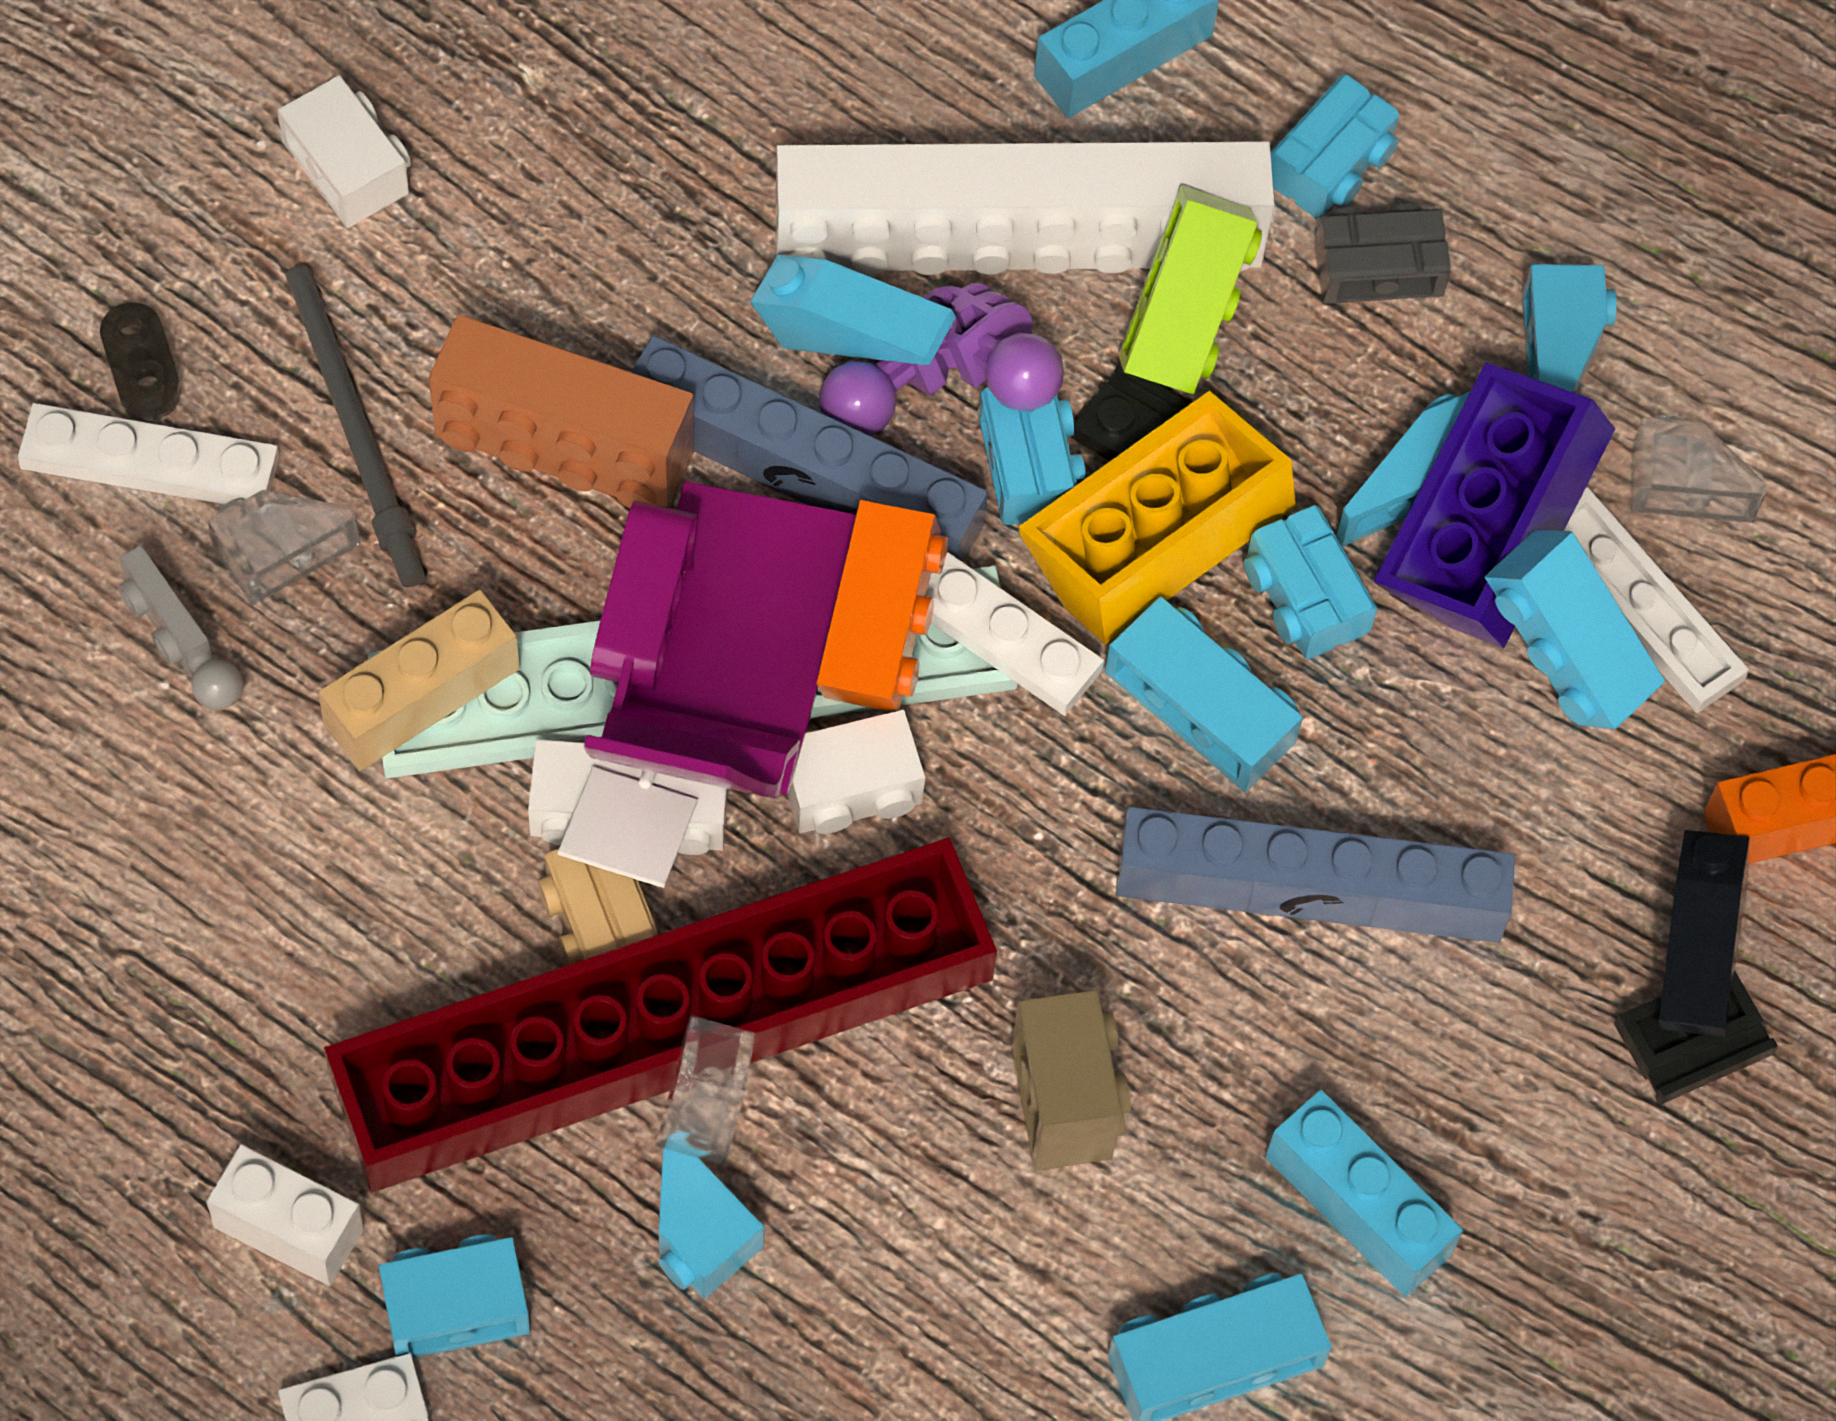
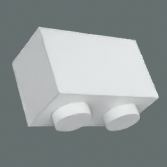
[277,75,411,229]
[788,710,925,834]
[206,1145,364,1287]

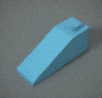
[750,254,956,366]
[1522,264,1617,393]
[1336,391,1471,547]

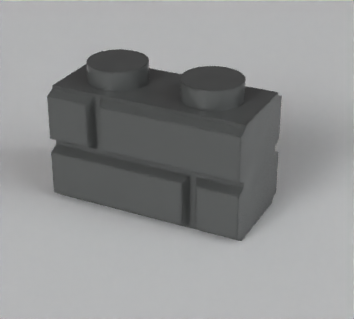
[1314,203,1451,304]

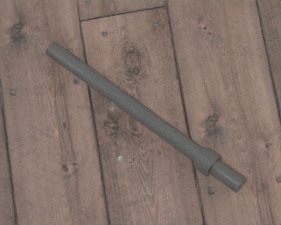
[286,265,425,587]

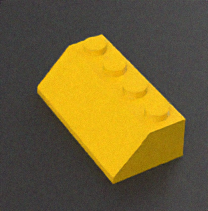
[1018,391,1296,645]

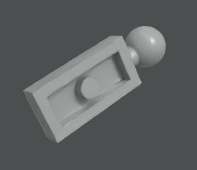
[118,545,243,710]

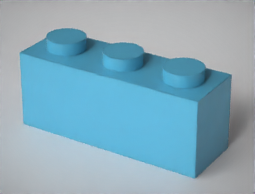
[1034,0,1219,119]
[1485,529,1666,729]
[1105,596,1303,793]
[1265,1089,1463,1298]
[1107,1273,1332,1421]

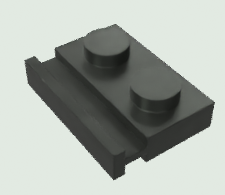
[1071,362,1191,461]
[1614,971,1778,1105]

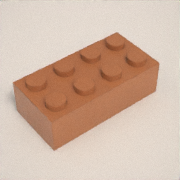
[429,314,694,508]

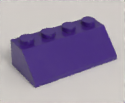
[1374,362,1615,649]

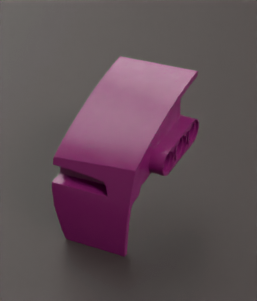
[584,481,856,798]

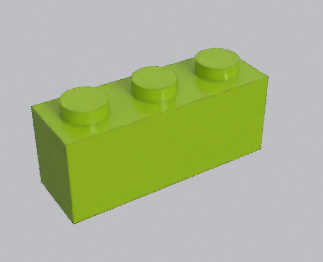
[1118,185,1262,395]

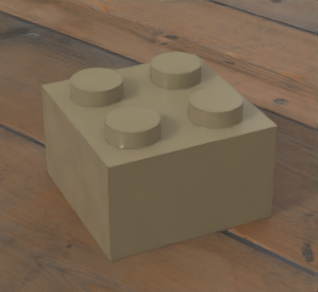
[1011,990,1131,1171]

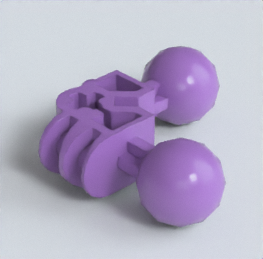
[819,283,1064,436]

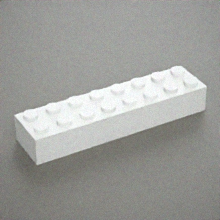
[775,142,1274,276]

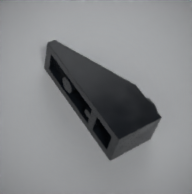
[1659,830,1750,1037]

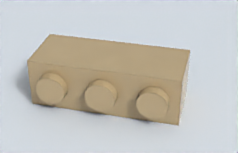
[318,589,520,772]

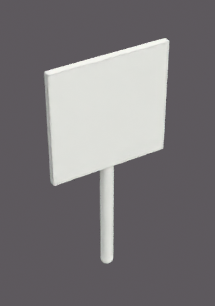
[558,767,698,888]

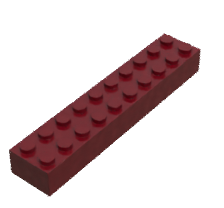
[324,837,997,1193]

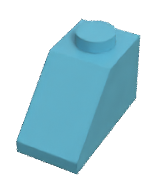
[658,1132,764,1299]

